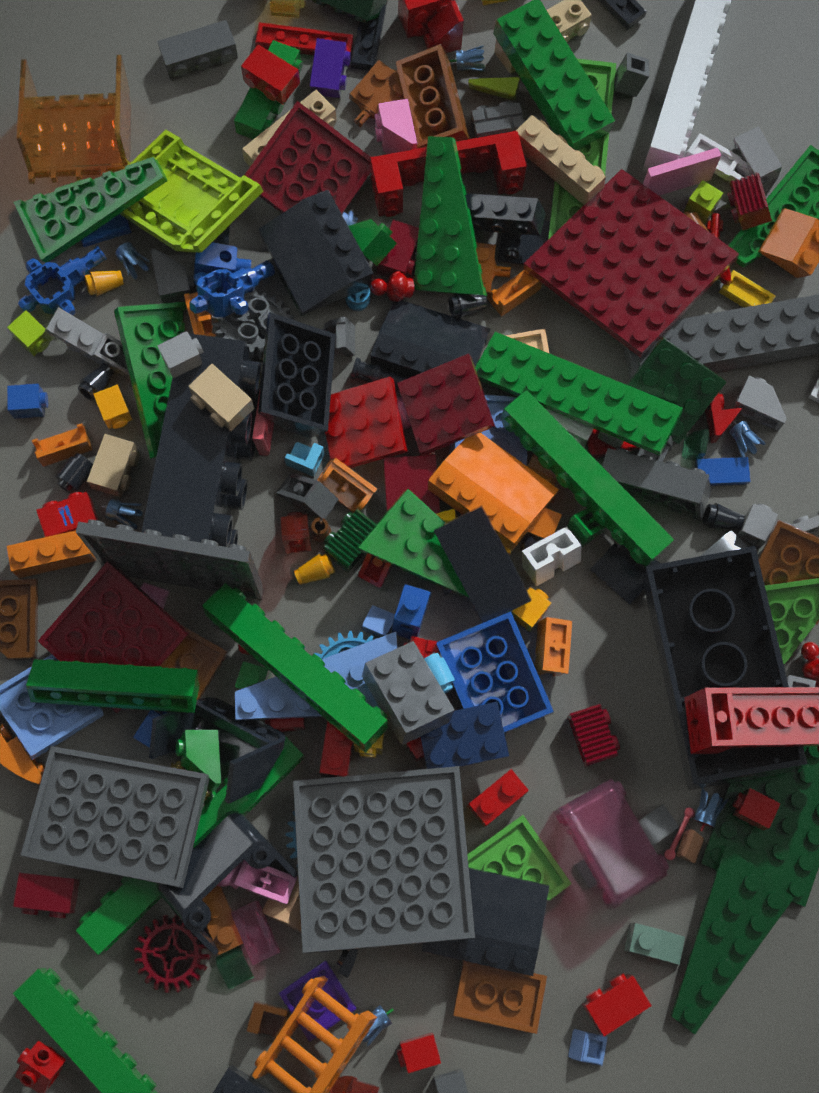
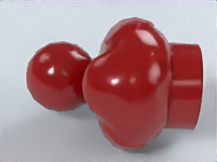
[370,271,414,302]
[801,642,819,687]

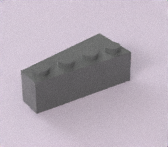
[602,448,711,521]

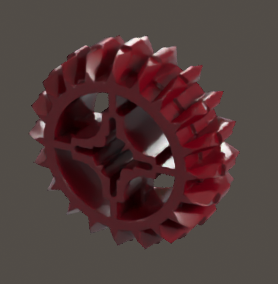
[134,914,211,993]

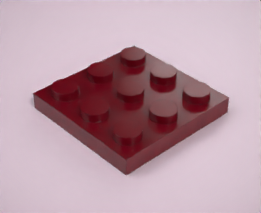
[397,353,495,455]

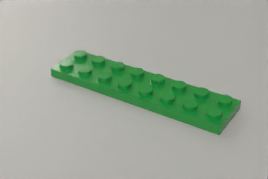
[475,332,683,456]

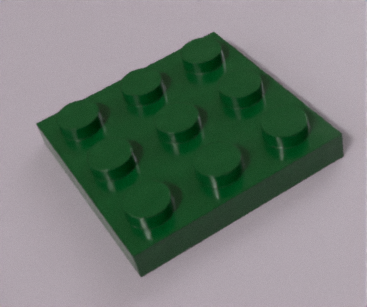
[627,337,727,445]

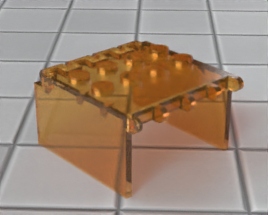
[16,55,131,184]

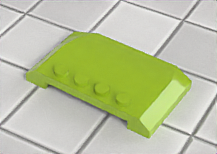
[120,129,263,253]

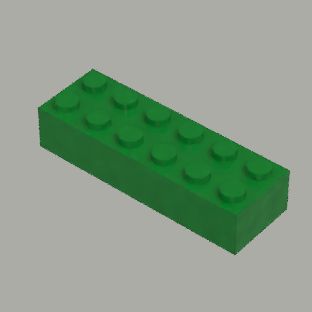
[493,0,615,151]

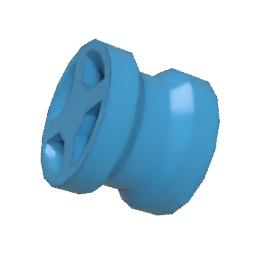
[345,288,370,311]

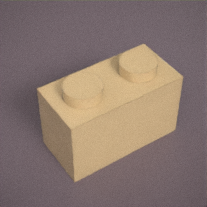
[189,364,254,431]
[87,434,140,497]

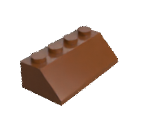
[396,44,470,149]

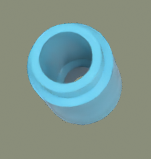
[424,653,455,693]

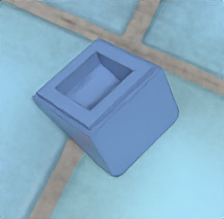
[362,605,395,637]
[568,1029,608,1066]

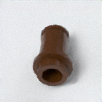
[311,518,331,542]

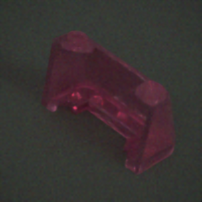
[553,779,669,909]

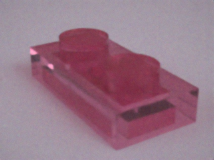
[231,900,280,965]

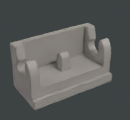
[733,127,782,184]

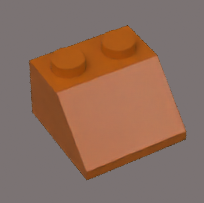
[758,208,819,278]

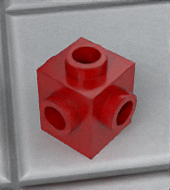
[15,1040,67,1093]

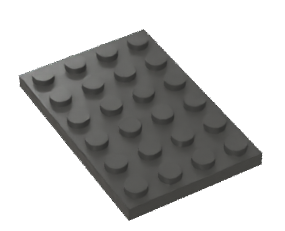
[20,746,209,888]

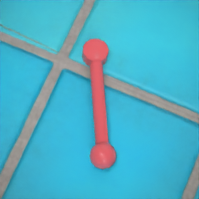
[664,807,695,860]

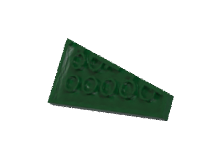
[670,845,794,1035]

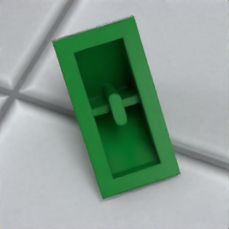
[567,508,607,548]

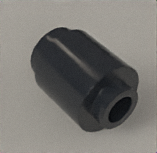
[55,453,93,493]

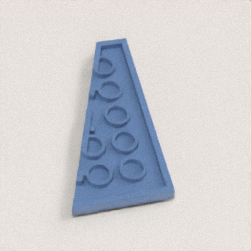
[235,632,397,721]

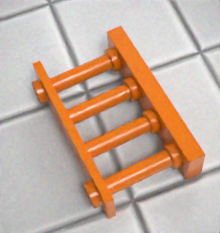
[252,976,378,1093]

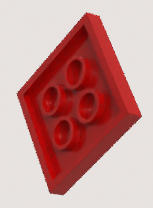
[326,377,407,468]

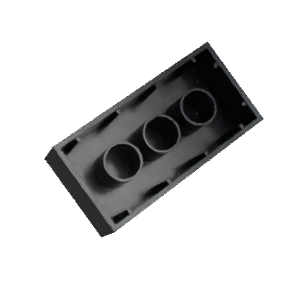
[142,332,261,548]
[643,546,807,791]

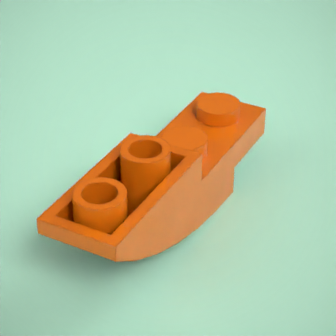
[0,724,45,785]

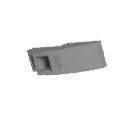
[45,307,130,378]

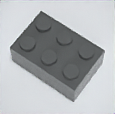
[361,641,454,746]

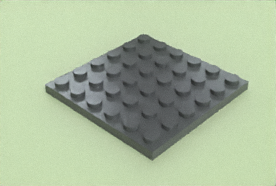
[76,520,264,600]
[293,766,475,954]

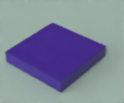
[279,960,357,1042]

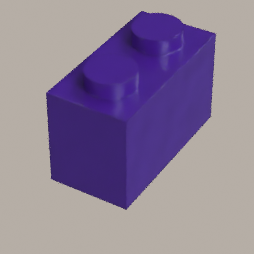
[310,38,351,98]

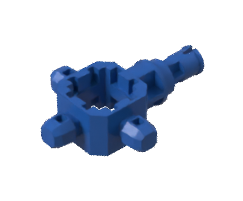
[18,246,107,315]
[189,260,275,318]

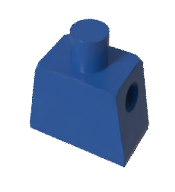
[193,242,251,283]
[392,584,431,639]

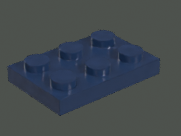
[421,702,509,769]

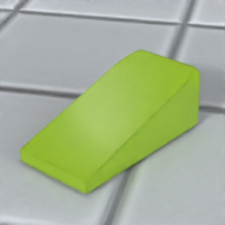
[468,77,520,101]

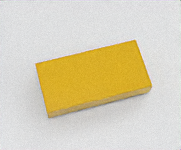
[719,270,776,308]

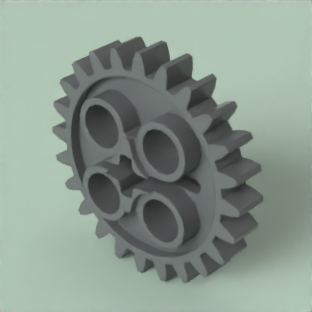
[211,289,294,360]

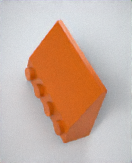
[428,433,559,551]

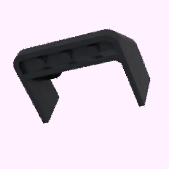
[149,697,286,804]
[157,811,298,955]

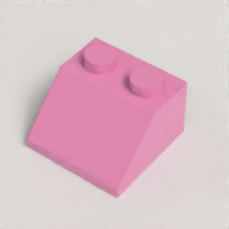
[374,99,417,154]

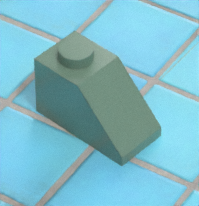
[624,923,685,965]

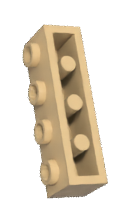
[494,0,592,74]
[242,90,337,166]
[516,115,606,205]

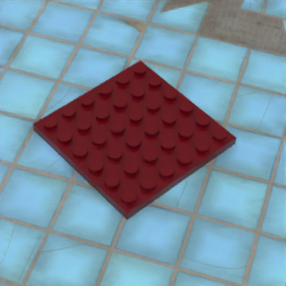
[523,169,739,358]

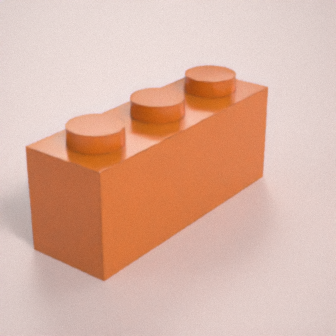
[7,531,96,578]

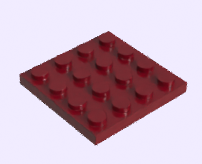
[245,101,371,214]
[38,561,190,713]

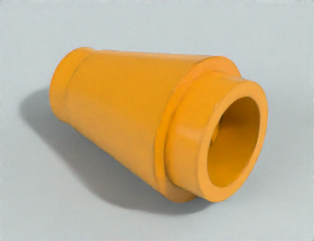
[84,270,124,296]
[294,553,335,585]

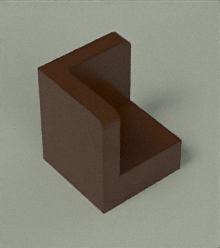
[247,1001,289,1037]

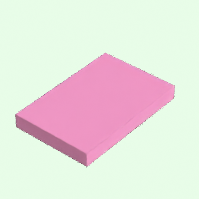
[643,148,721,196]

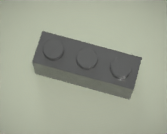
[157,20,238,79]

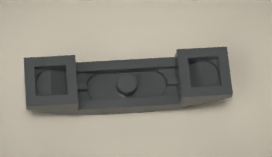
[574,804,679,889]

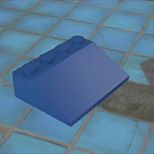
[436,612,554,733]

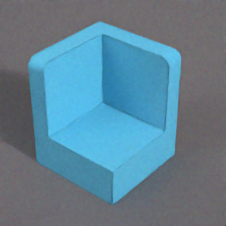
[284,442,325,477]

